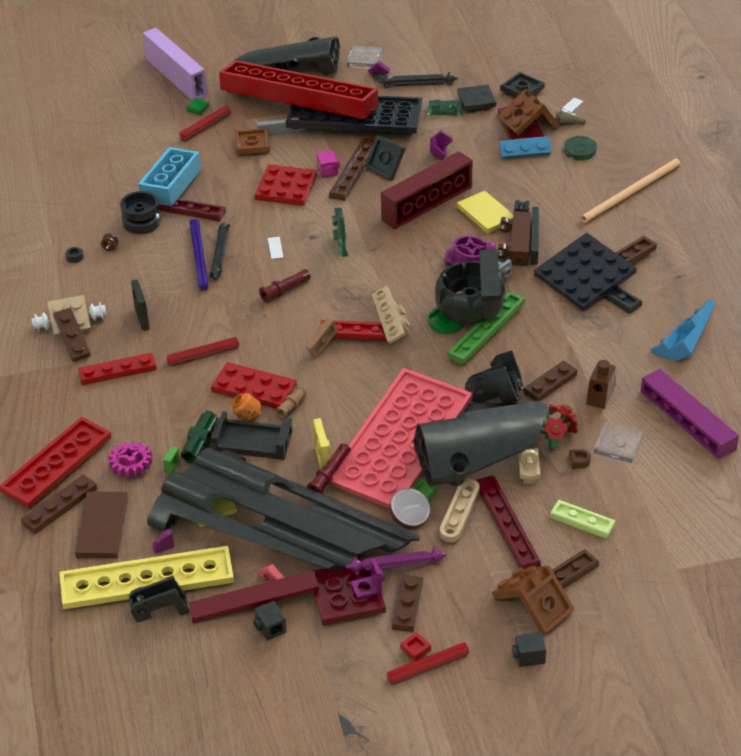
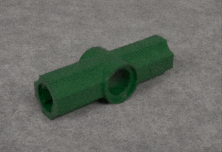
[181,410,218,464]

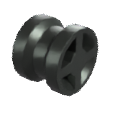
[514,199,530,212]

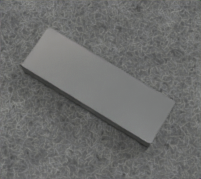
[256,118,306,135]

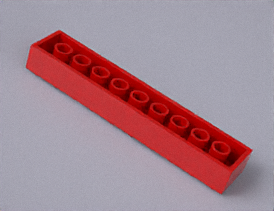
[219,60,378,119]

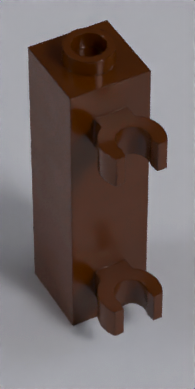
[498,211,531,266]

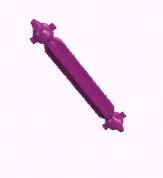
[345,547,446,575]

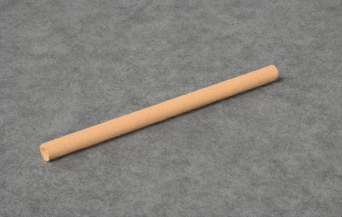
[581,158,680,223]

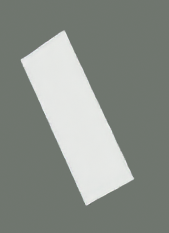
[559,98,584,112]
[268,237,283,259]

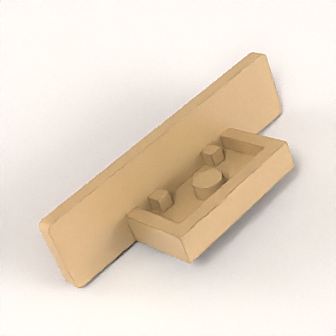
[372,286,410,344]

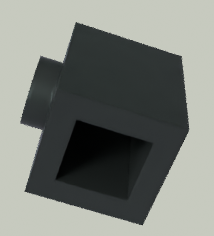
[253,601,287,641]
[512,632,546,667]

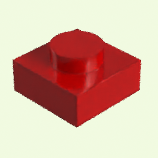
[400,632,431,661]

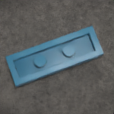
[499,136,551,159]

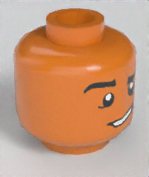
[232,393,261,422]

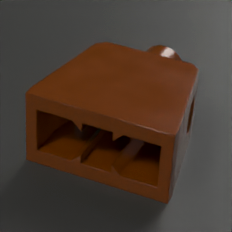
[586,360,616,409]

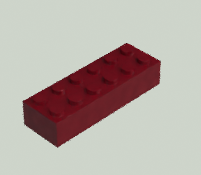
[381,151,473,230]

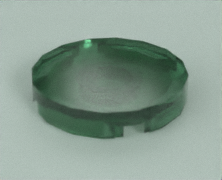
[564,136,597,160]

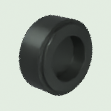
[65,247,84,263]

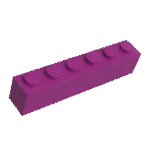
[641,369,739,459]

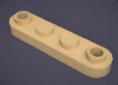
[440,478,479,543]

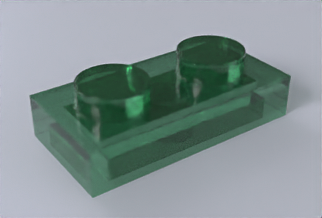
[428,100,461,116]

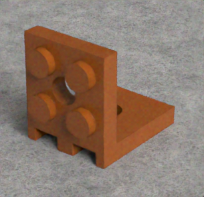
[497,89,560,136]
[492,565,575,634]

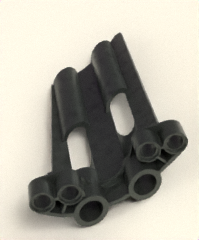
[147,448,420,570]

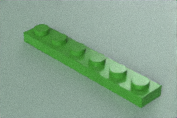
[448,291,525,365]

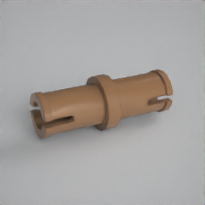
[275,387,307,418]

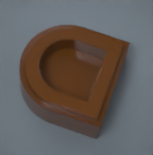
[569,449,591,469]

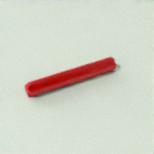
[179,106,231,141]
[167,337,239,366]
[387,642,469,684]

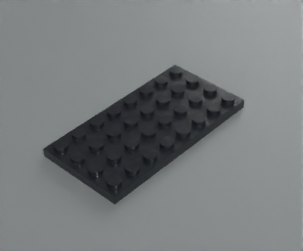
[286,95,423,135]

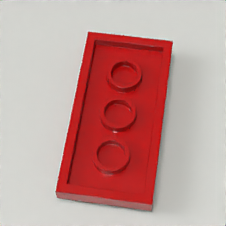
[211,362,297,409]

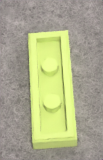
[550,499,616,539]

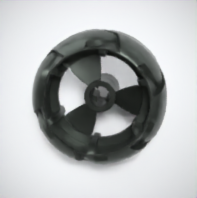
[435,261,505,325]

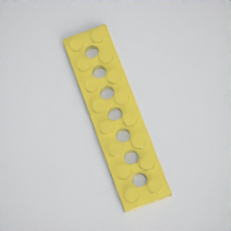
[60,546,234,609]

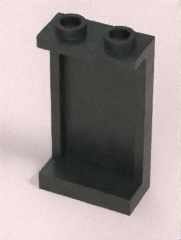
[211,411,293,460]

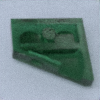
[332,208,348,257]

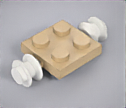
[31,295,107,337]

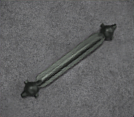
[379,72,458,88]
[209,222,230,280]

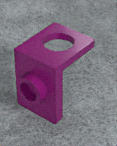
[351,559,385,599]

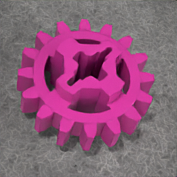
[108,441,152,478]

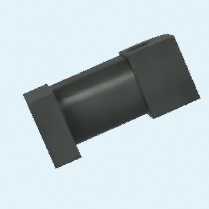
[129,575,189,623]

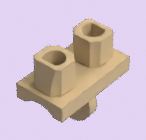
[518,448,540,484]

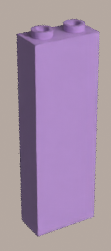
[143,28,207,100]

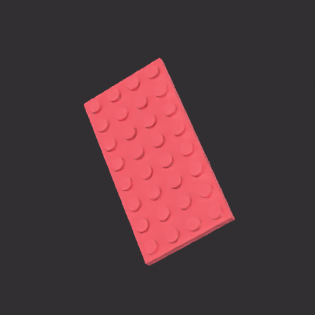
[329,368,473,509]

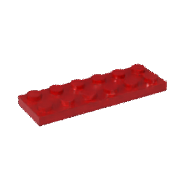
[0,416,112,509]

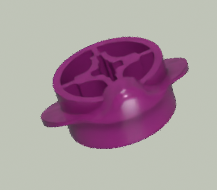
[444,236,496,265]

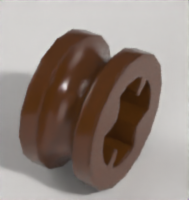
[101,233,119,251]

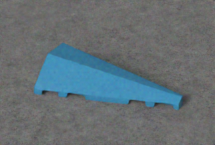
[650,299,715,361]

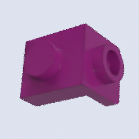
[430,130,453,160]

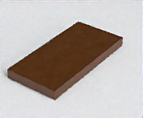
[75,491,128,558]

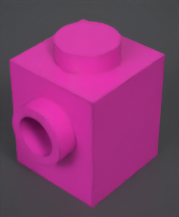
[316,150,340,178]

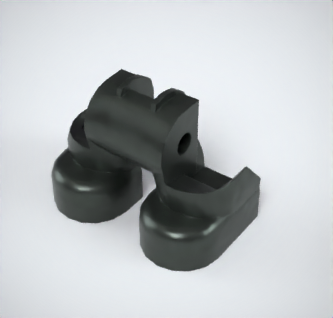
[465,350,524,405]

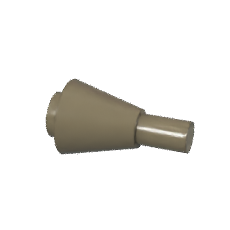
[555,108,586,124]

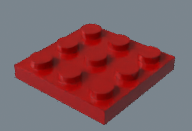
[255,164,317,206]

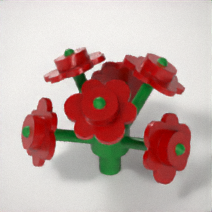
[540,404,578,448]

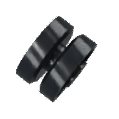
[120,191,161,234]

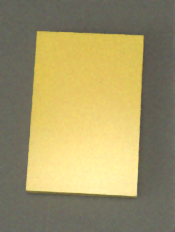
[457,190,513,234]

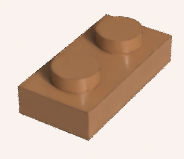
[305,318,338,358]

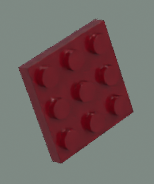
[313,568,386,625]

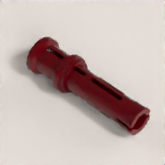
[259,269,311,302]
[307,443,351,494]

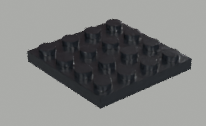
[534,232,637,311]

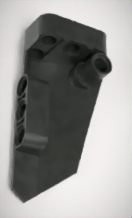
[231,36,340,74]
[414,401,550,486]

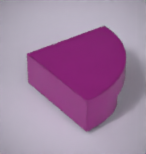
[368,60,390,75]
[152,529,174,554]

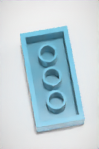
[138,147,202,206]

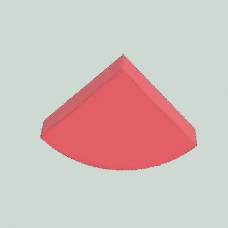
[258,564,284,581]

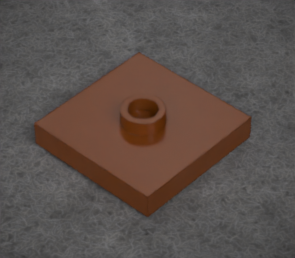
[235,128,270,155]

